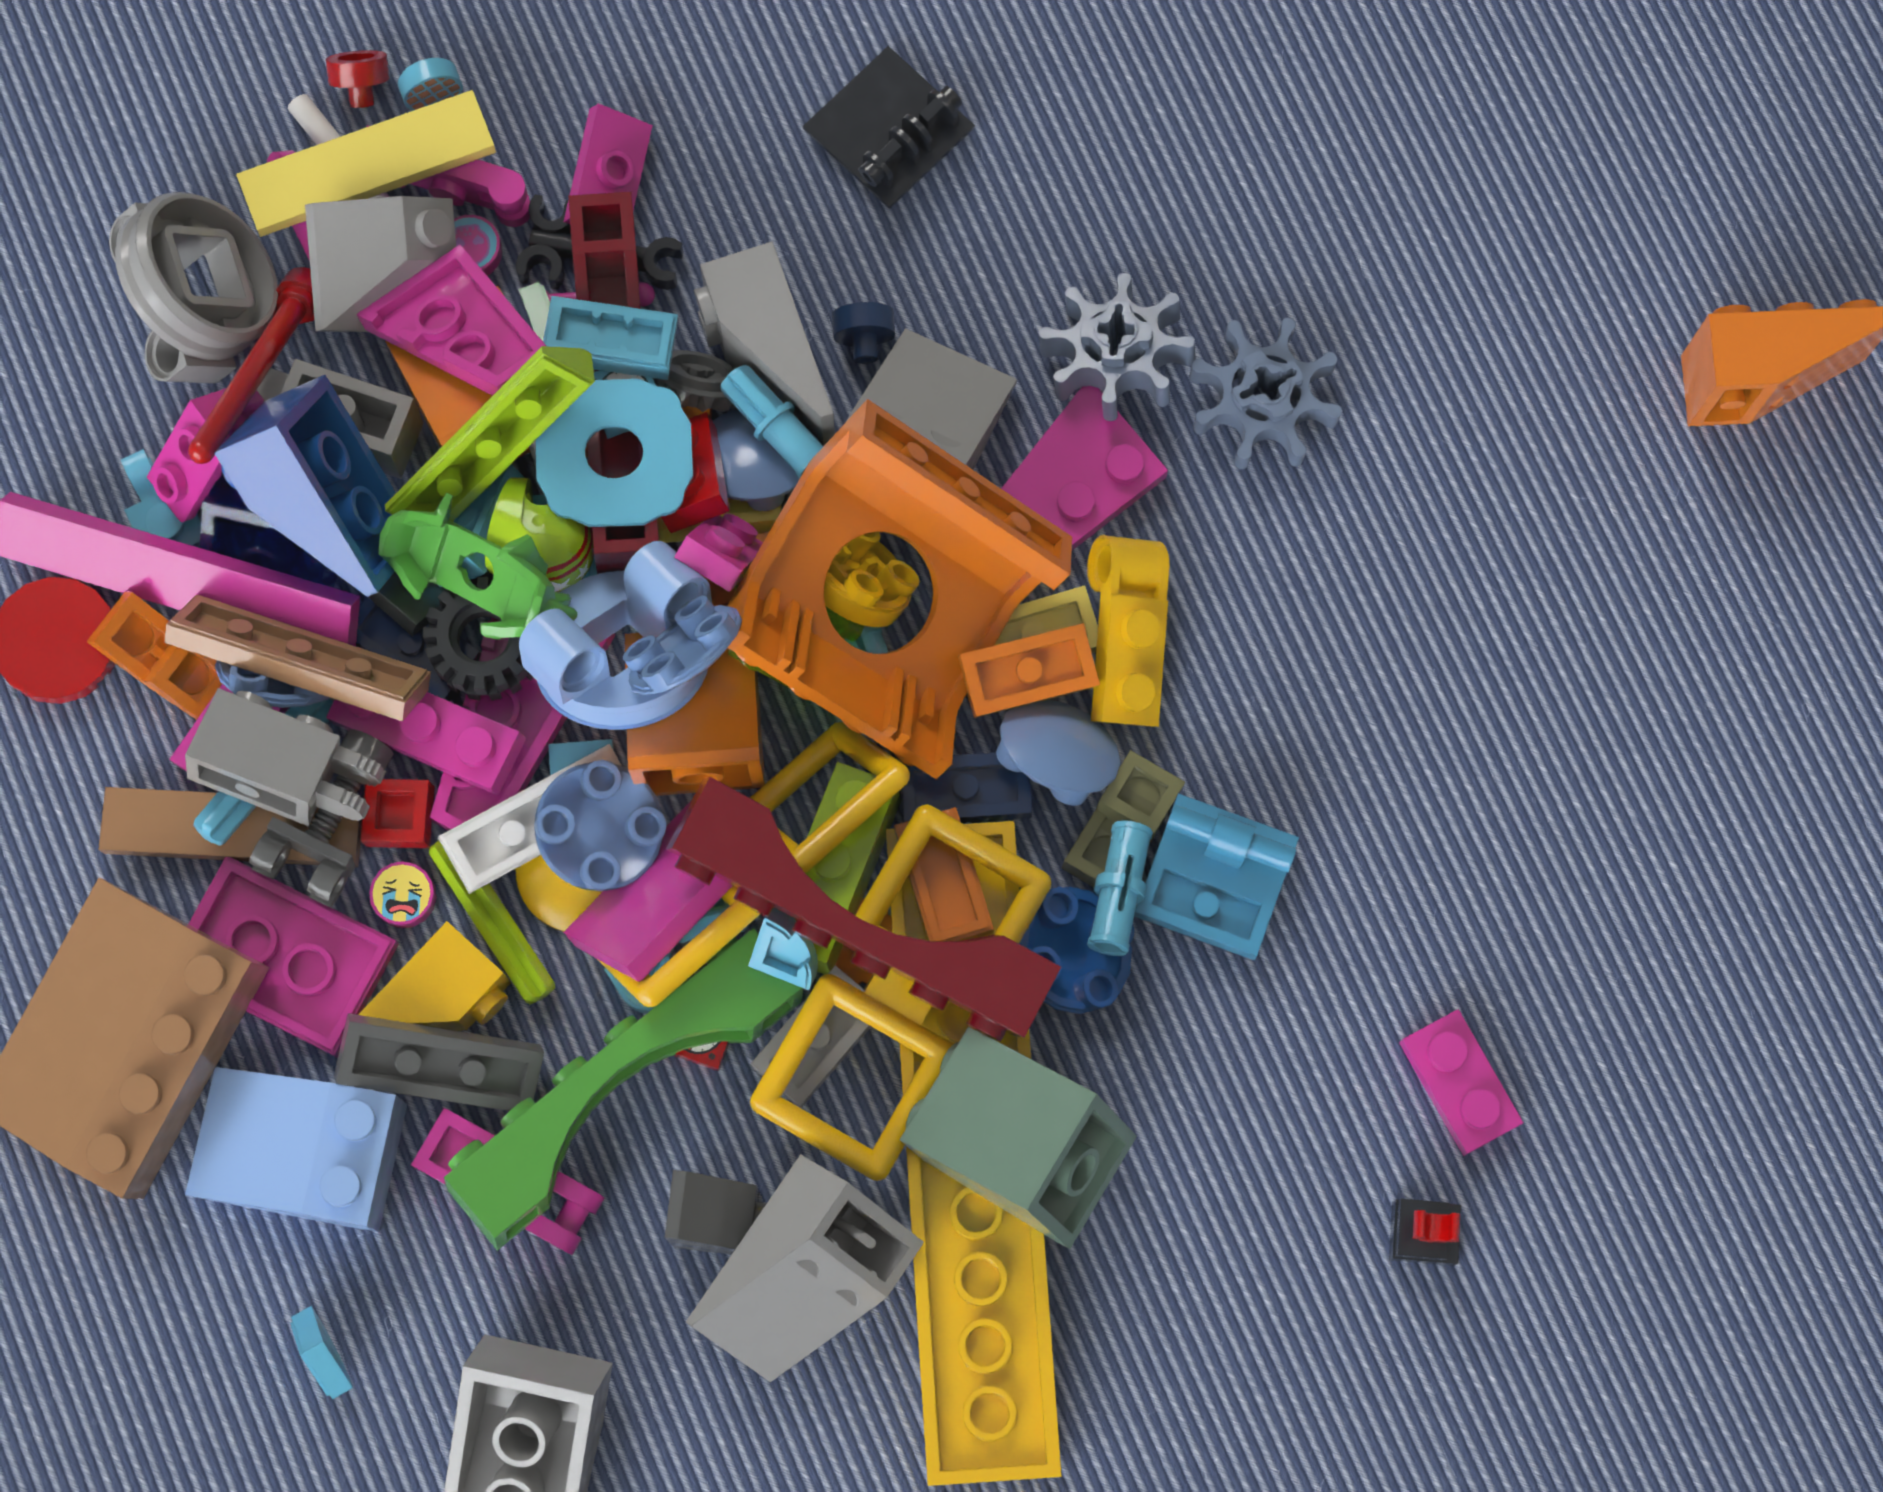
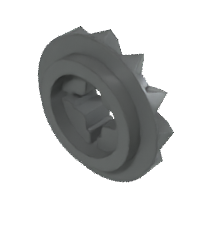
[653,350,734,412]

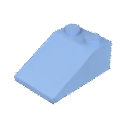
[185,1067,407,1232]

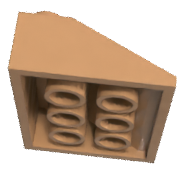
[0,878,270,1199]

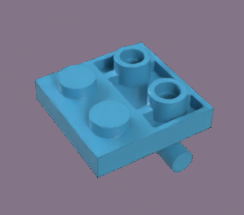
[1134,793,1299,960]

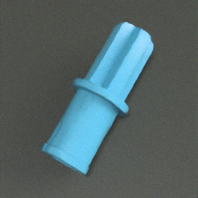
[720,365,823,479]

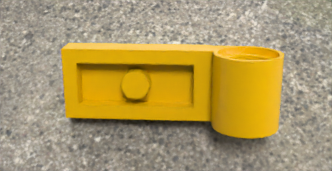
[1087,535,1169,727]

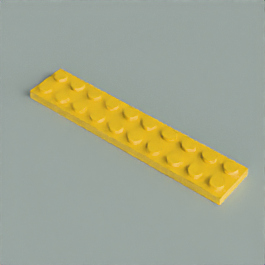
[886,821,1062,1486]

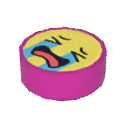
[369,861,437,929]

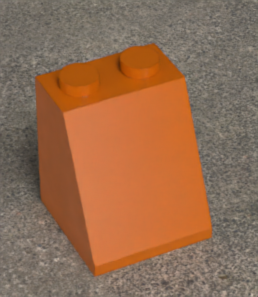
[625,633,765,796]

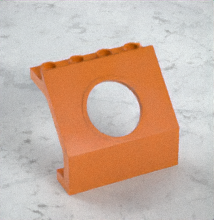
[727,399,1072,779]

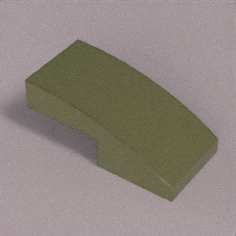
[1061,750,1185,888]

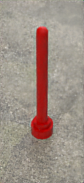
[188,267,315,464]

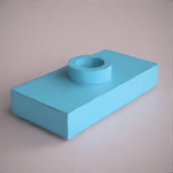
[543,296,678,380]

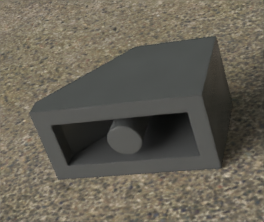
[664,1170,767,1254]

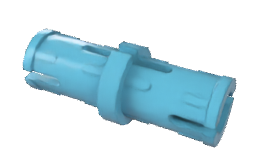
[1087,820,1153,956]

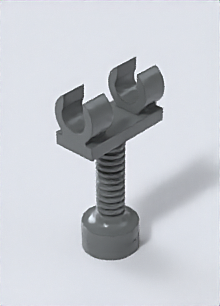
[249,729,394,907]

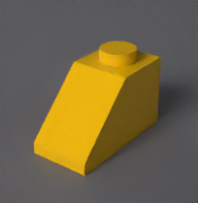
[358,921,511,1031]

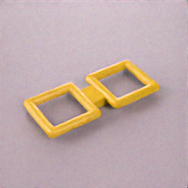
[597,722,910,1007]
[750,804,1051,1181]

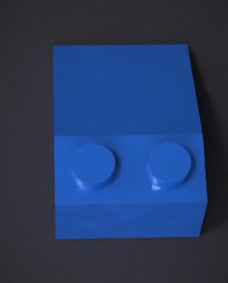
[214,375,396,597]

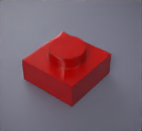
[360,779,435,848]

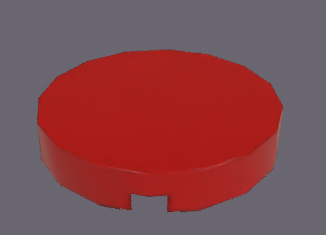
[0,577,116,704]

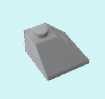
[305,196,456,332]

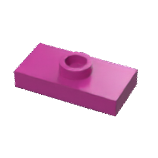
[563,103,653,224]

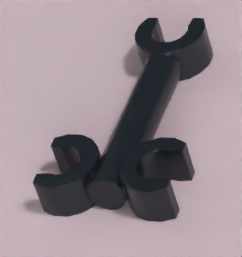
[516,194,684,290]

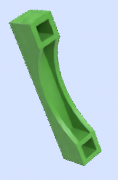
[444,928,804,1251]

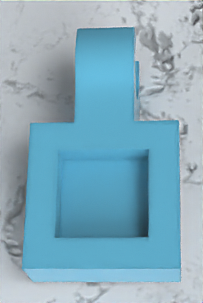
[121,449,212,549]

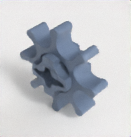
[1039,273,1196,421]
[1189,317,1342,469]

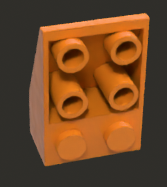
[1681,299,1883,426]

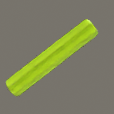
[429,840,555,1005]

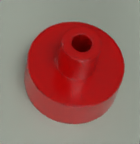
[325,50,390,108]

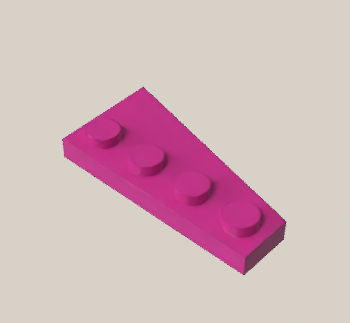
[430,618,615,831]

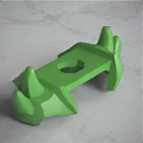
[379,493,577,639]

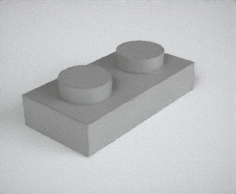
[750,965,871,1108]

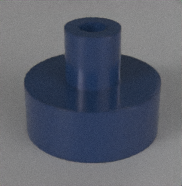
[832,302,895,364]

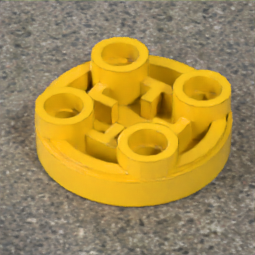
[824,532,920,627]

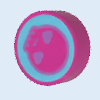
[454,215,502,276]

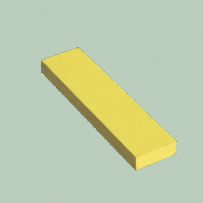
[236,90,496,237]

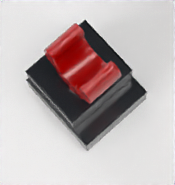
[1389,1199,1461,1266]

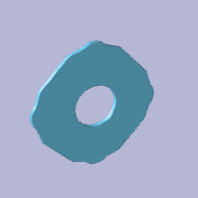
[536,379,693,527]

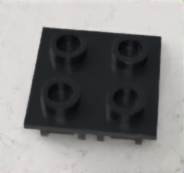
[802,46,975,209]

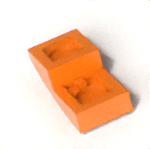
[87,591,222,720]

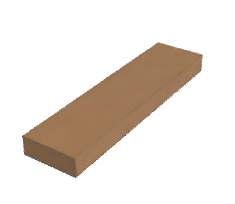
[165,595,431,722]
[98,787,362,868]

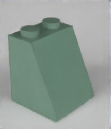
[900,1027,1137,1249]

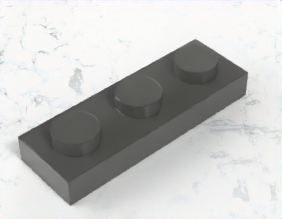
[334,1013,544,1111]

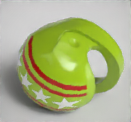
[485,477,594,592]

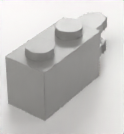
[257,359,424,479]
[185,688,386,826]

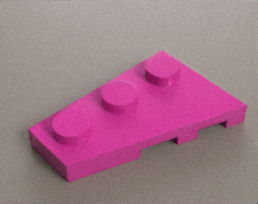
[356,244,546,396]

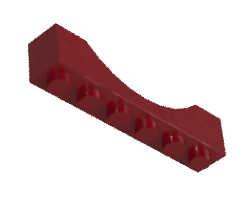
[568,191,659,574]
[666,777,1061,1042]

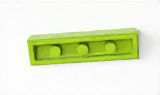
[385,346,595,521]

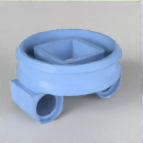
[519,541,712,730]

